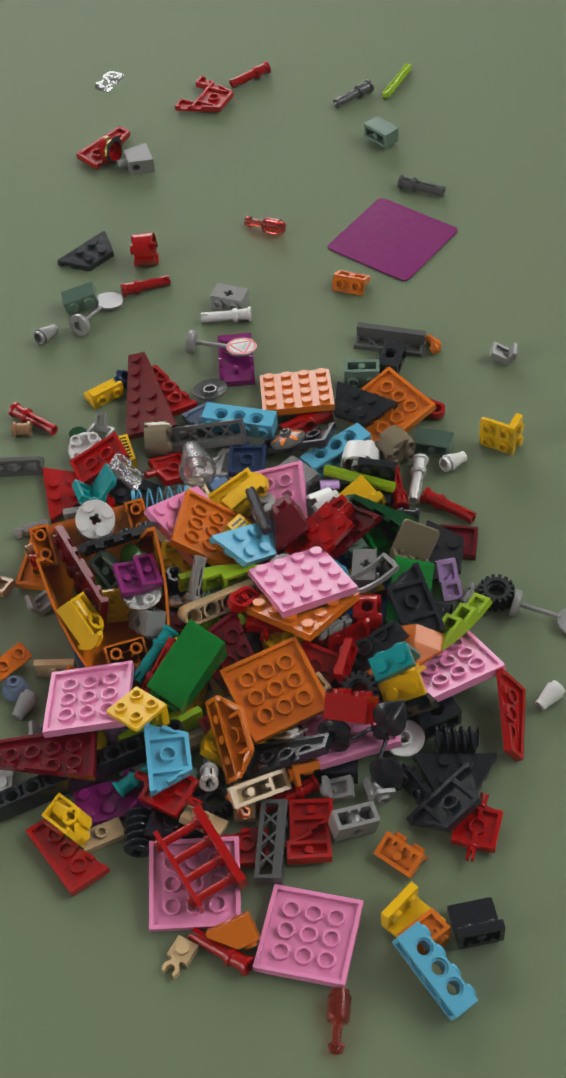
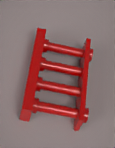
[153,805,248,914]

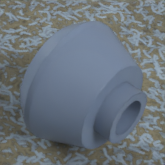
[2,675,30,702]

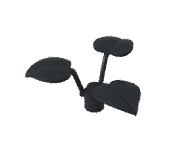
[317,700,407,791]

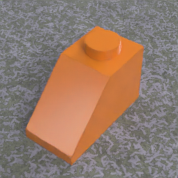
[205,910,261,950]

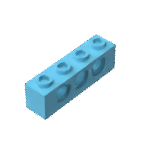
[201,402,278,439]
[300,422,371,478]
[392,921,478,1021]

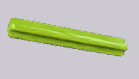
[382,63,412,99]
[323,465,396,493]

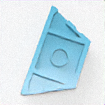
[209,519,277,567]
[144,722,193,796]

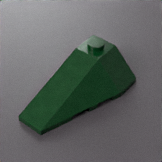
[345,494,418,540]

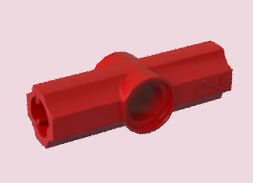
[278,410,333,433]

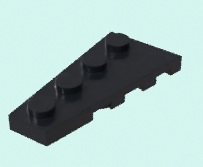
[261,422,337,456]
[243,732,333,780]

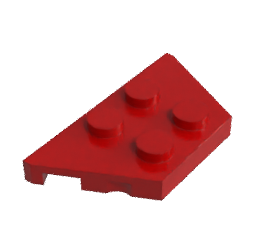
[42,467,81,524]

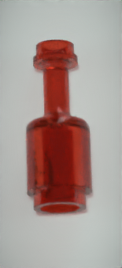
[244,216,286,235]
[326,987,352,1055]

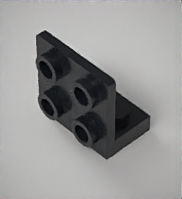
[358,457,396,505]
[447,897,505,950]

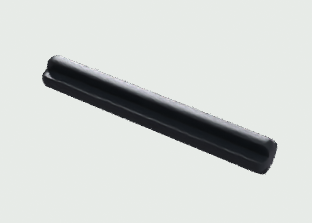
[245,486,272,535]

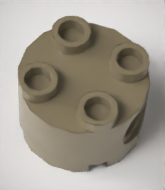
[144,421,174,458]
[374,425,416,466]

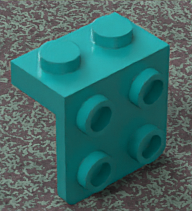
[72,463,116,505]
[368,641,421,684]

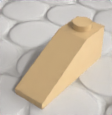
[227,768,292,810]

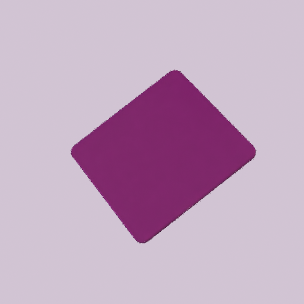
[328,198,457,281]

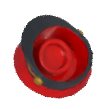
[99,136,123,164]

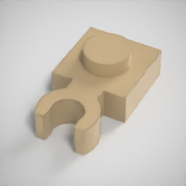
[162,935,199,980]

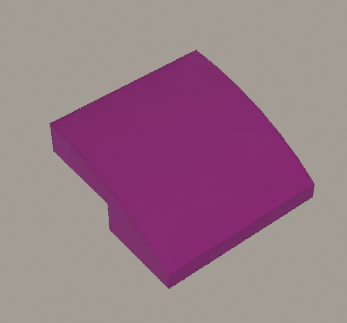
[112,553,163,599]

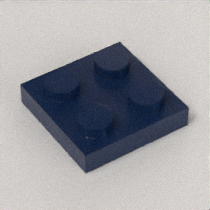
[228,445,267,477]

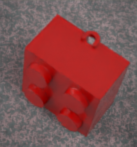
[323,688,379,726]

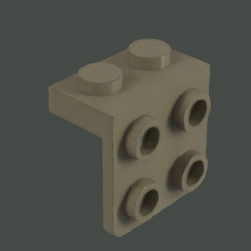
[389,519,440,562]

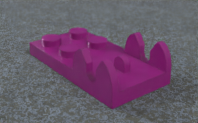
[217,333,255,387]
[73,768,153,828]

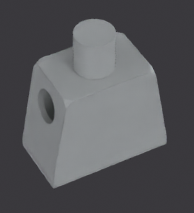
[117,143,155,175]

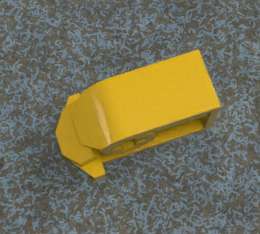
[221,472,269,518]
[56,592,104,650]
[41,793,92,848]

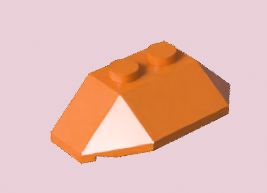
[377,624,443,666]
[205,695,255,785]

